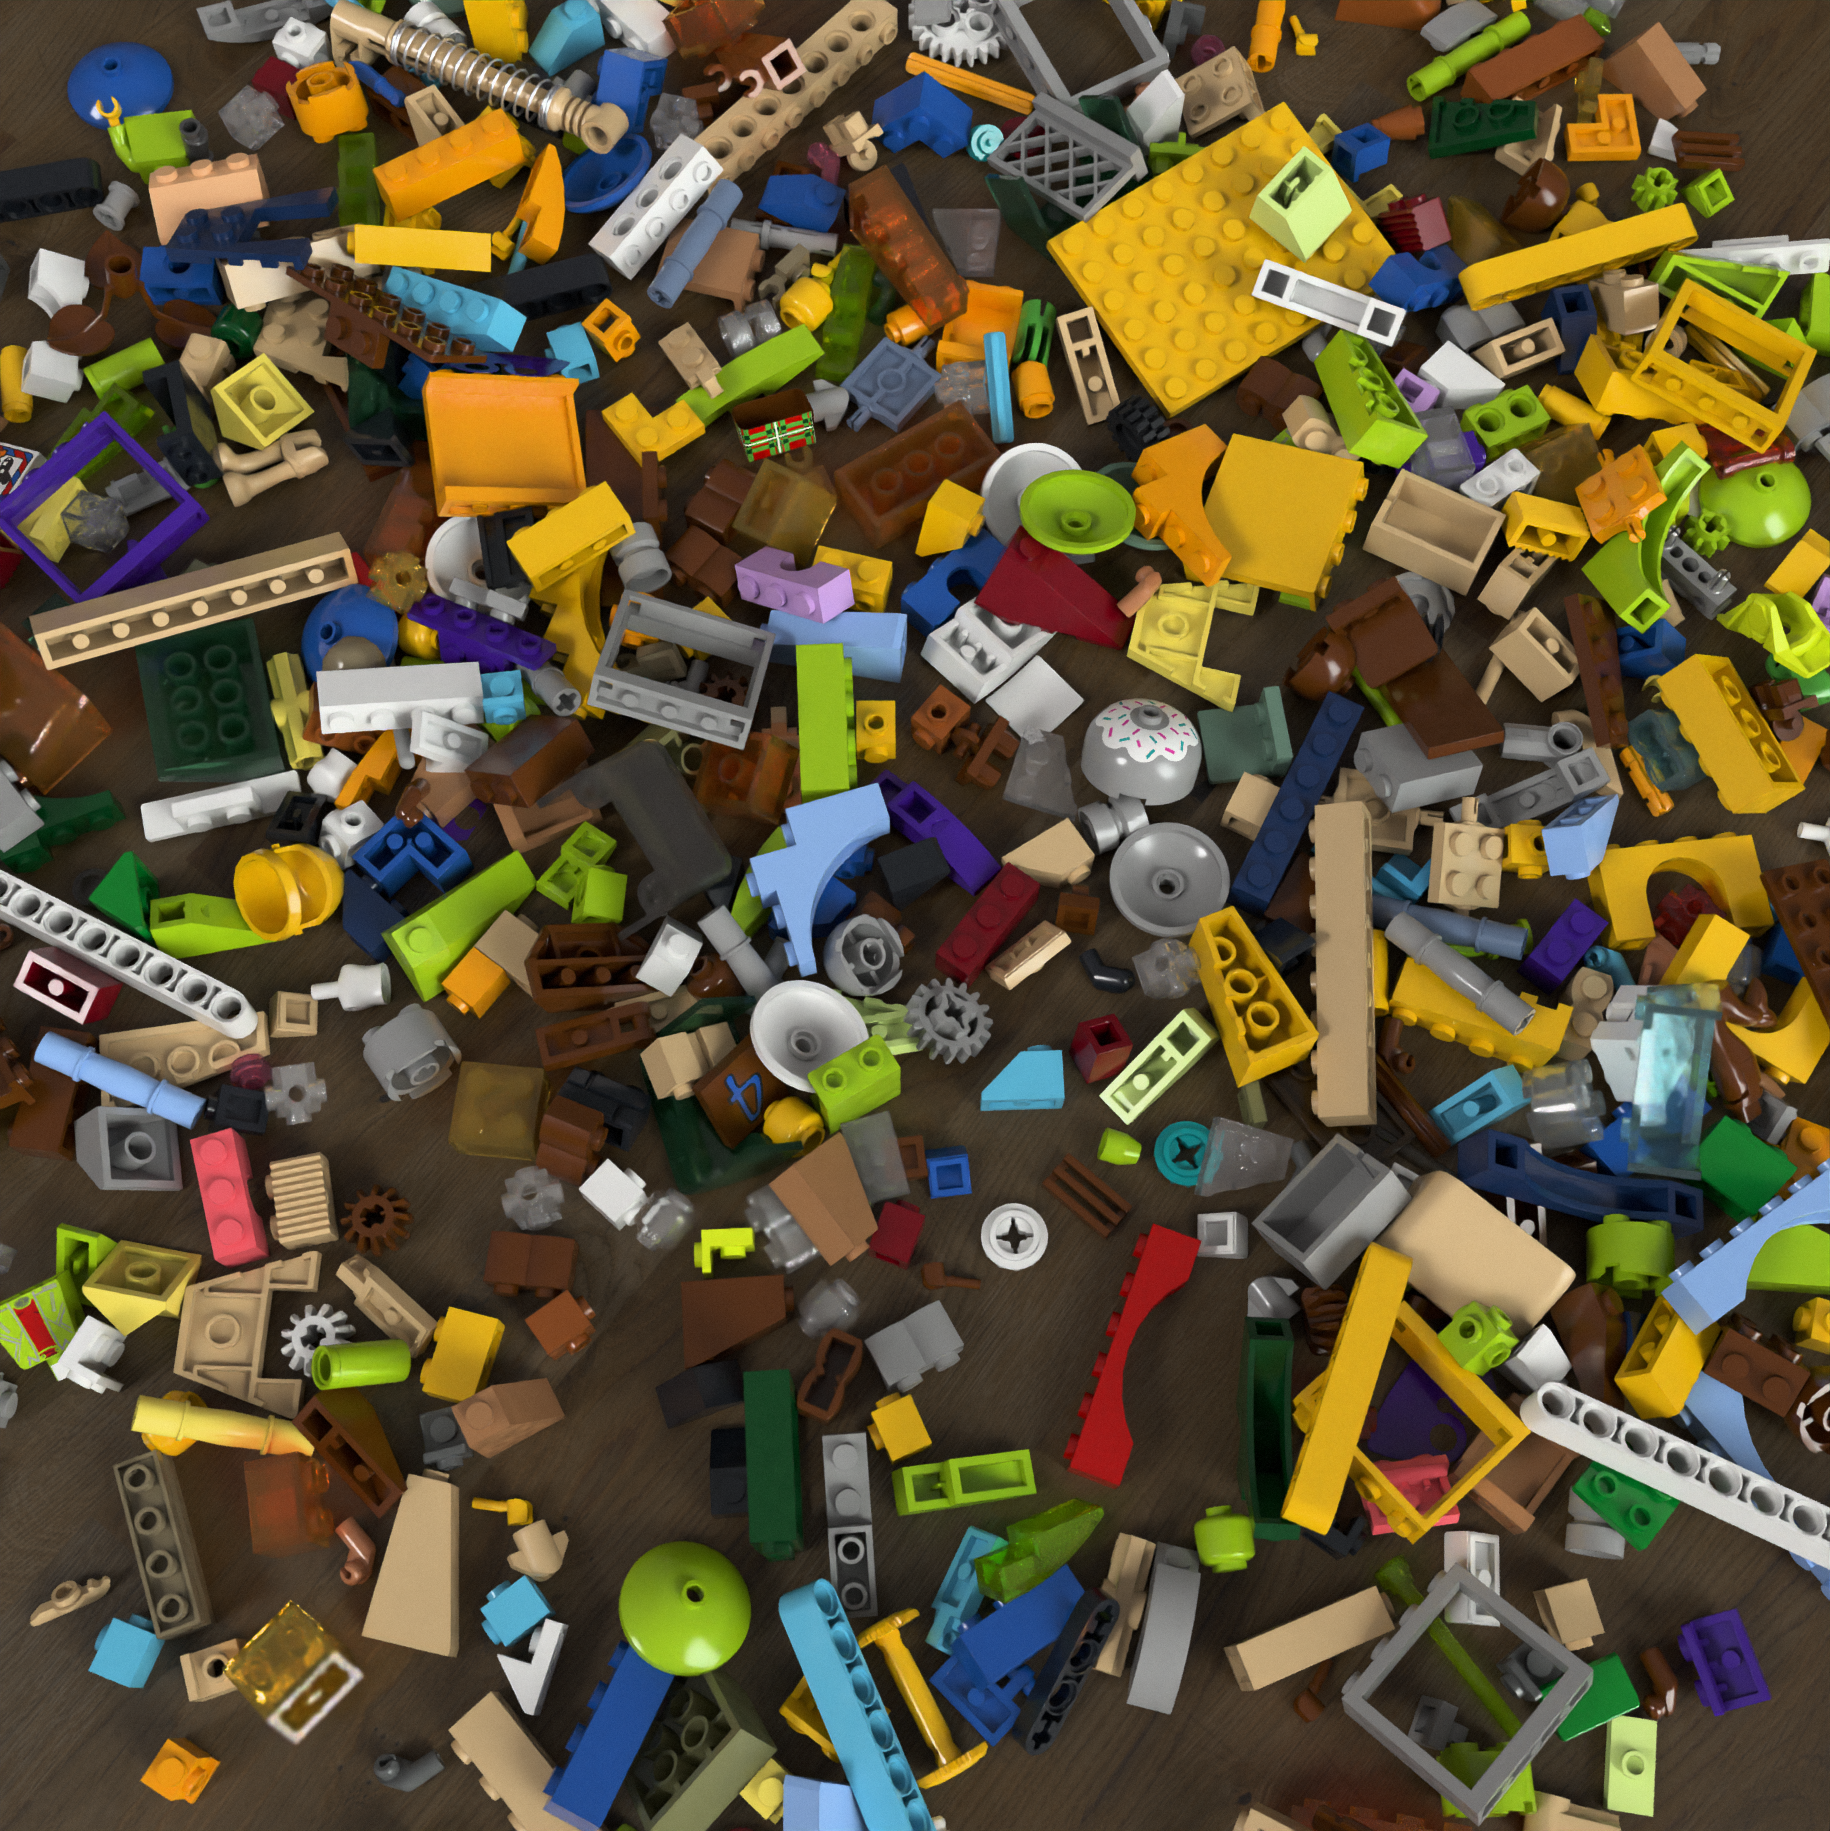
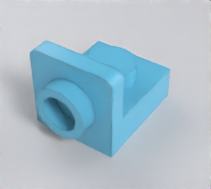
[480,670,526,725]

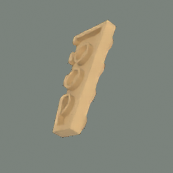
[99,1011,270,1108]

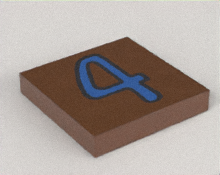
[692,1033,790,1149]

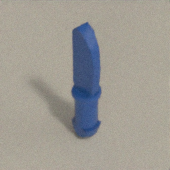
[348,61,406,108]

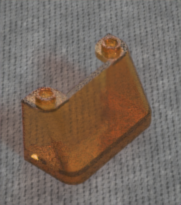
[0,622,114,795]

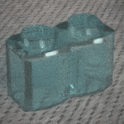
[1627,709,1707,791]

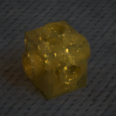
[366,550,429,614]

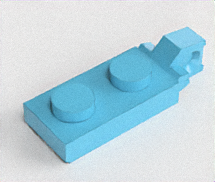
[925,1526,1009,1656]

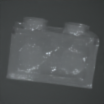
[840,1111,911,1209]

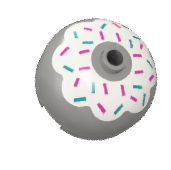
[1081,698,1202,806]

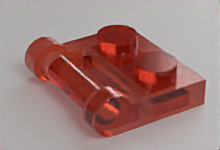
[1696,423,1796,480]

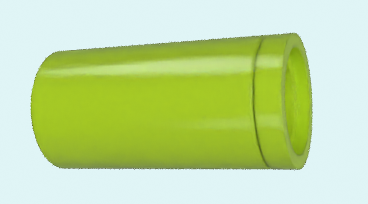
[83,337,165,403]
[311,1338,411,1390]

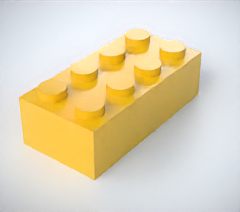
[1657,654,1806,814]

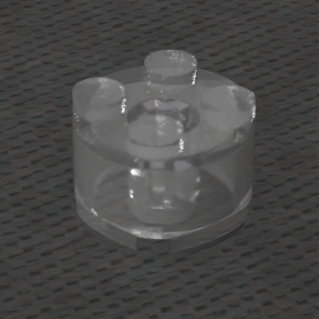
[1522,1058,1606,1150]

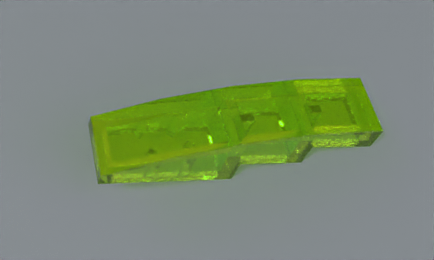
[337,132,380,227]
[816,244,879,382]

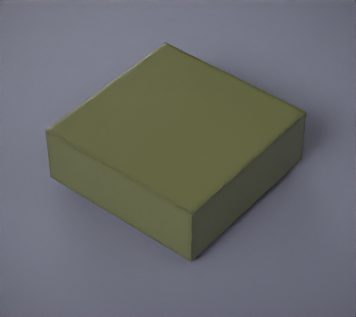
[1237,1081,1268,1133]

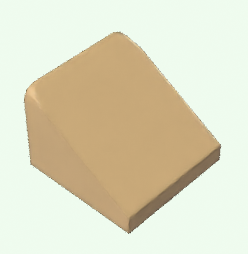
[268,991,318,1038]

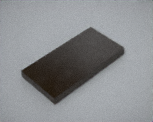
[1260,1011,1417,1164]

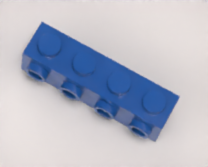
[542,1639,675,1831]

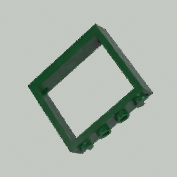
[743,1369,804,1562]

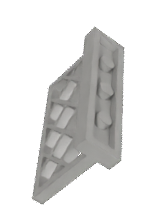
[987,91,1148,223]

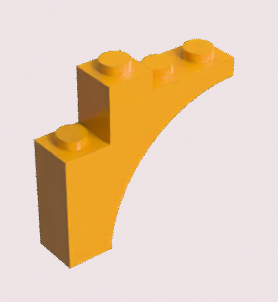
[1131,424,1232,588]

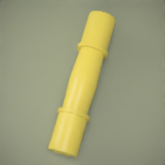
[131,1395,314,1460]

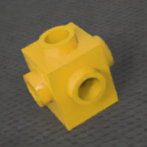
[1502,820,1549,879]

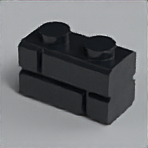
[556,1066,652,1152]

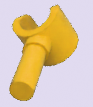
[1289,15,1318,56]
[1569,182,1599,211]
[491,216,522,261]
[811,248,850,287]
[472,1497,533,1526]

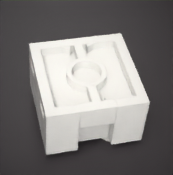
[1590,985,1692,1103]

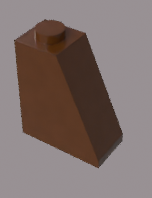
[681,1274,795,1370]

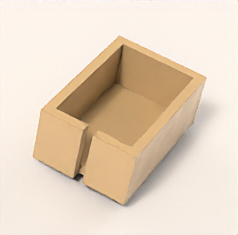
[1362,469,1506,596]

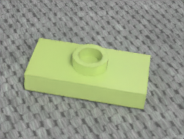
[1603,1715,1657,1817]

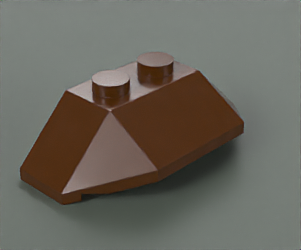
[524,922,659,1013]

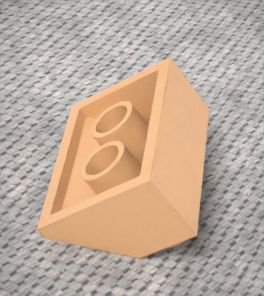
[149,153,270,245]

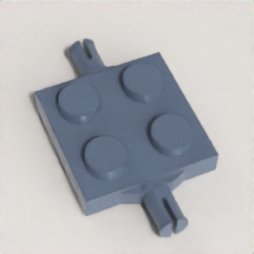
[840,336,943,433]

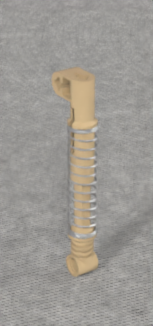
[330,0,629,154]

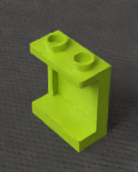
[807,1034,901,1135]

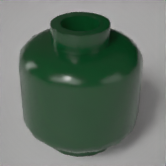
[210,304,264,359]

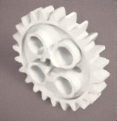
[908,0,1019,67]

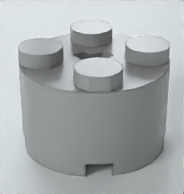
[362,1003,462,1101]

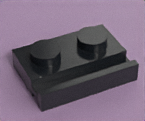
[477,506,536,591]

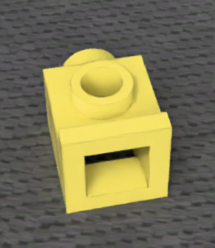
[740,1756,794,1825]

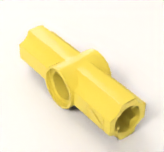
[266,652,325,771]

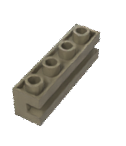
[113,1450,216,1640]

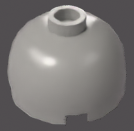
[823,914,904,996]

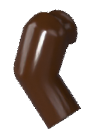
[395,778,431,828]
[1376,1017,1416,1077]

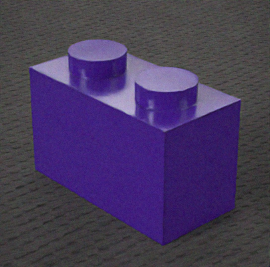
[1517,898,1608,996]

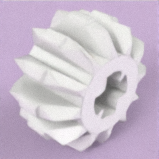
[281,1304,356,1378]

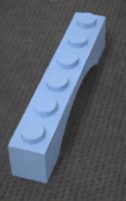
[1661,1158,1830,1335]
[1671,1369,1830,1600]

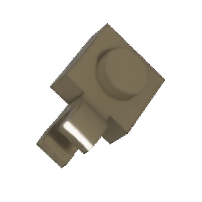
[758,243,811,310]
[616,641,687,683]

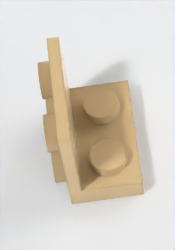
[1175,46,1265,138]

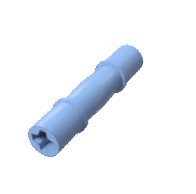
[34,1031,207,1130]

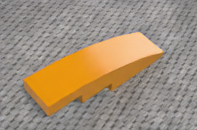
[334,728,423,810]

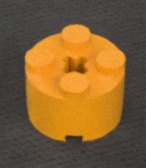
[286,61,369,143]

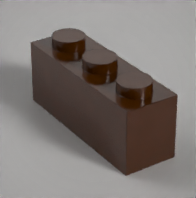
[7,1026,100,1162]

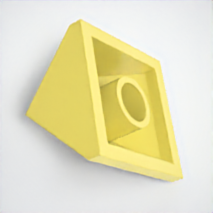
[210,353,314,450]
[82,1240,202,1337]

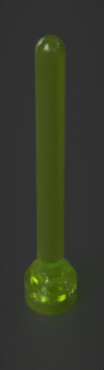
[1374,1554,1523,1739]

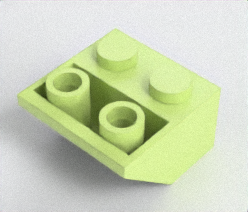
[1249,146,1352,263]

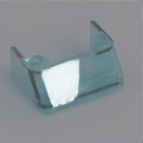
[1619,983,1722,1181]

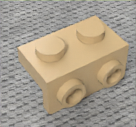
[1495,96,1562,175]

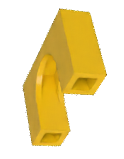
[1587,832,1774,952]
[1658,914,1830,1085]

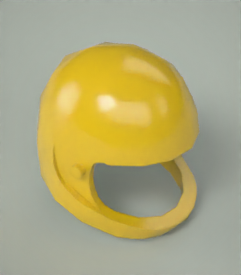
[233,843,345,941]

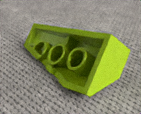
[381,849,537,1002]

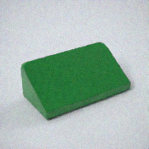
[1538,1652,1640,1742]

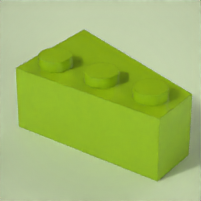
[1647,250,1791,319]

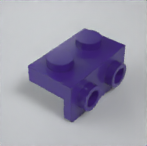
[1677,1607,1772,1717]

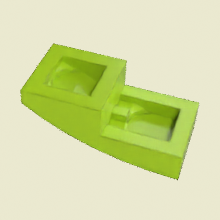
[536,821,617,911]

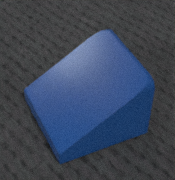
[925,1145,972,1199]

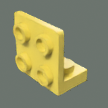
[0,476,94,563]

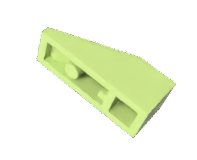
[1099,1007,1221,1125]

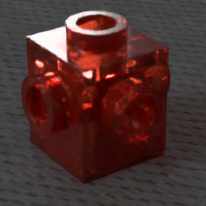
[1653,883,1727,947]

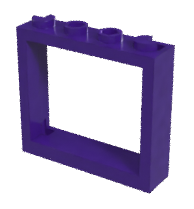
[0,411,210,603]

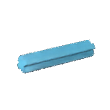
[983,332,1015,444]

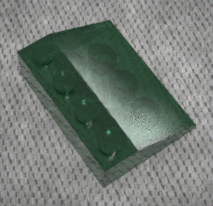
[135,618,286,782]

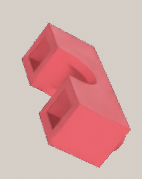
[190,1128,270,1269]

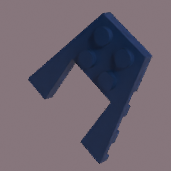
[165,186,339,270]

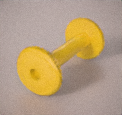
[856,1607,988,1789]

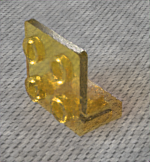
[1517,422,1602,508]

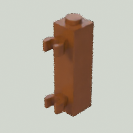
[703,32,807,98]

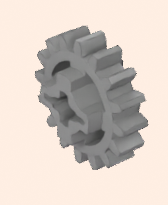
[903,978,993,1064]

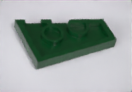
[1428,96,1539,159]

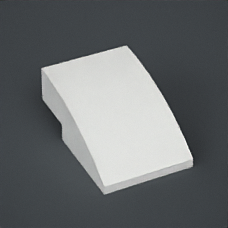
[920,597,1057,704]

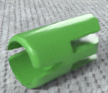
[1012,299,1057,368]

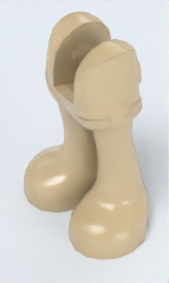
[218,429,329,507]

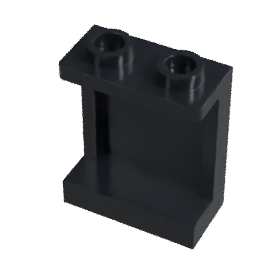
[142,360,224,486]

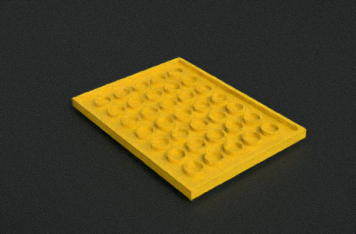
[1046,102,1396,419]

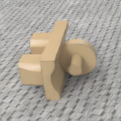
[823,111,884,171]

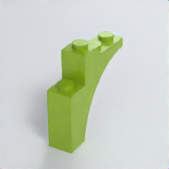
[1581,441,1711,634]

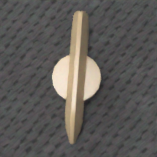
[30,1576,110,1626]

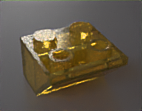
[732,458,838,566]
[222,1600,365,1745]

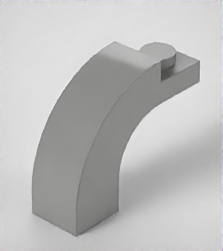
[1127,1542,1201,1715]

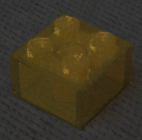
[448,1061,551,1161]

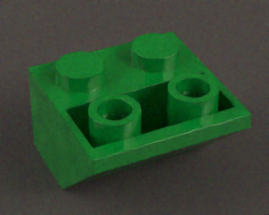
[1670,1115,1798,1223]

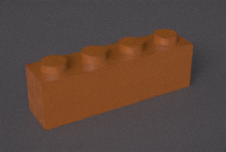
[1460,13,1605,104]

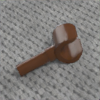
[921,1262,981,1290]
[1293,1659,1333,1723]

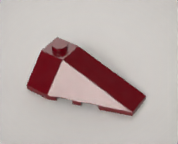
[974,525,1136,650]

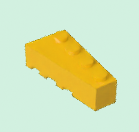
[463,0,529,67]
[1574,334,1750,429]
[1188,906,1320,1088]
[1388,957,1574,1074]

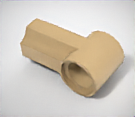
[1523,1790,1621,1831]

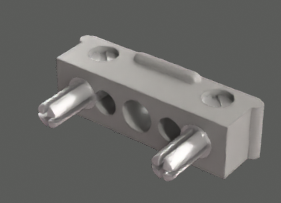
[1661,525,1737,620]

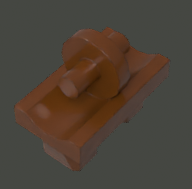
[1748,678,1819,741]
[951,715,1020,791]

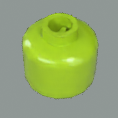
[1194,1505,1255,1574]

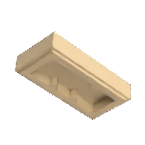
[985,920,1071,990]

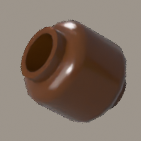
[686,952,745,1012]

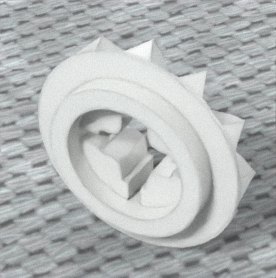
[981,1203,1048,1271]

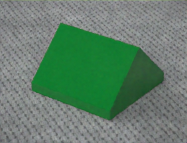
[88,851,161,950]

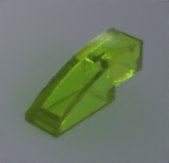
[46,382,155,482]
[974,1498,1104,1604]

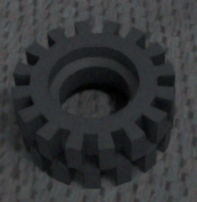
[1106,394,1171,463]

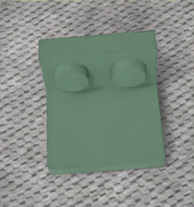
[1197,686,1293,784]

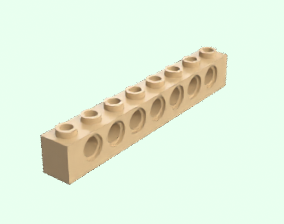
[694,0,898,199]

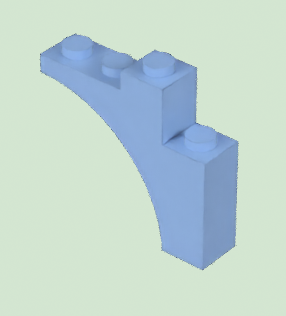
[745,783,890,977]

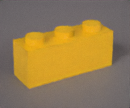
[506,481,636,593]
[1614,1296,1721,1420]

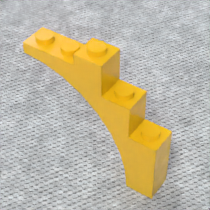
[528,549,652,724]

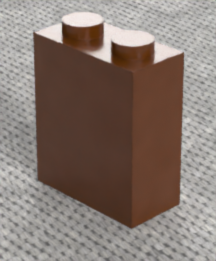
[464,714,595,808]

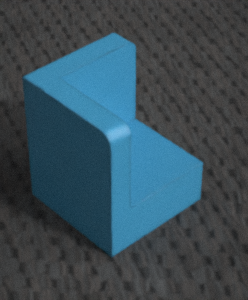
[1375,854,1431,905]

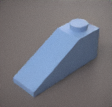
[1541,794,1619,880]

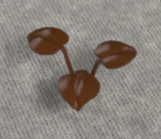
[46,230,216,356]

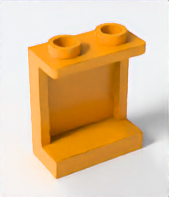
[936,279,1024,381]

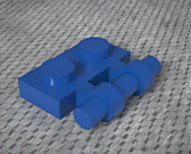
[929,1653,1036,1747]

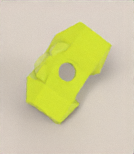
[1717,591,1830,678]

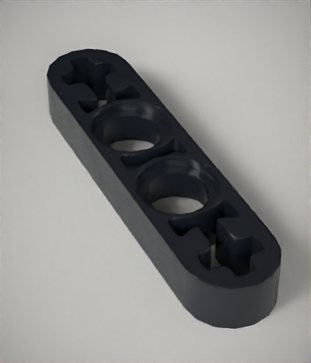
[1012,1587,1120,1756]

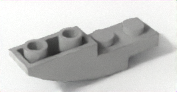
[822,1431,878,1618]

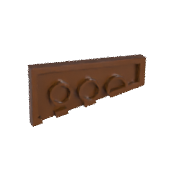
[1563,593,1629,750]

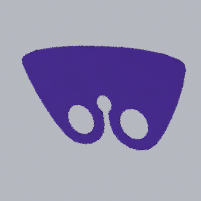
[445,352,570,377]
[1367,1319,1497,1462]

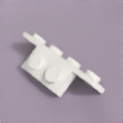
[1678,235,1830,275]
[141,770,302,842]

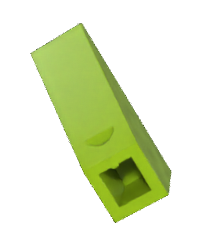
[150,893,286,959]

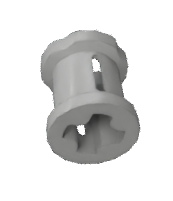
[93,181,140,231]

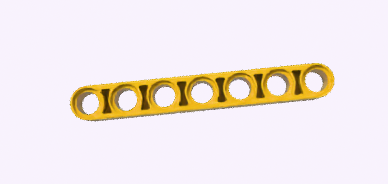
[1458,203,1699,311]
[1281,1241,1413,1535]

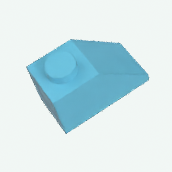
[528,0,605,78]
[980,1045,1065,1111]
[1429,1064,1535,1147]

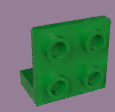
[1572,1440,1681,1551]

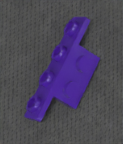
[407,593,557,676]

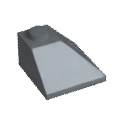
[74,1106,183,1191]

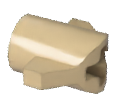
[507,1520,569,1582]

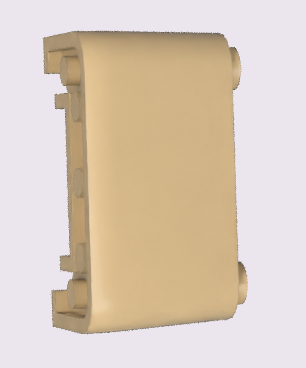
[1360,1171,1576,1352]

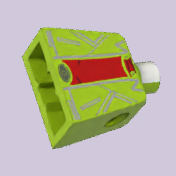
[0,1269,86,1381]

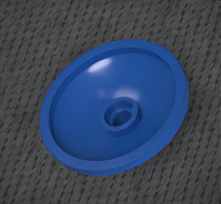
[67,42,174,130]
[562,134,652,214]
[301,584,398,684]

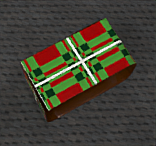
[732,388,816,462]

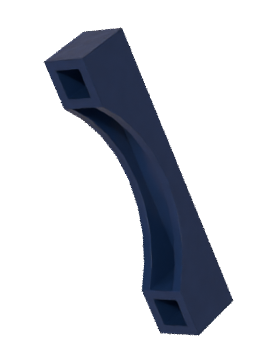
[1226,691,1365,919]
[1457,1128,1704,1241]

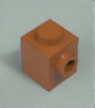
[911,684,971,755]
[525,1289,597,1361]

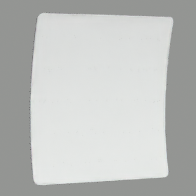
[985,655,1084,746]

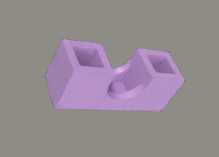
[735,546,855,624]

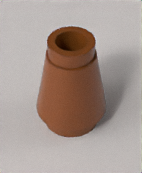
[1371,104,1424,141]

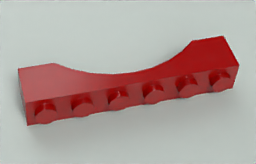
[1063,1223,1201,1490]

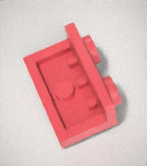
[1360,1454,1460,1535]

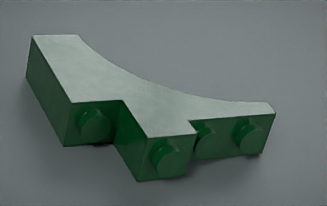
[0,790,126,874]
[1236,1316,1301,1541]

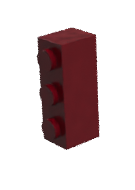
[935,862,1040,990]

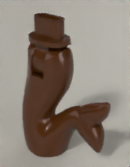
[1684,977,1778,1124]

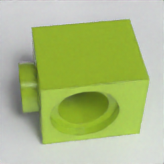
[571,865,628,924]

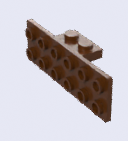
[286,262,488,369]
[586,407,668,610]
[1759,859,1830,1029]

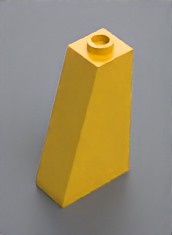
[347,224,491,272]

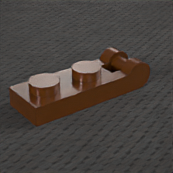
[535,1001,658,1072]

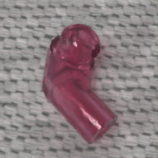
[807,142,840,186]

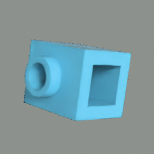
[544,322,600,384]
[480,1575,556,1647]
[88,1613,165,1688]

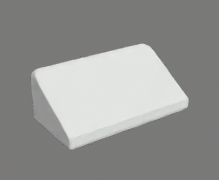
[1444,1531,1500,1627]

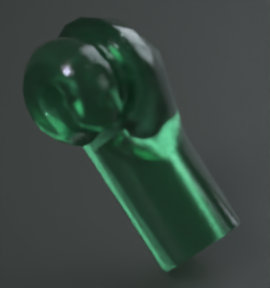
[867,268,898,326]

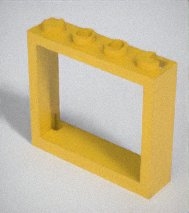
[1630,278,1817,454]
[1291,1300,1532,1544]

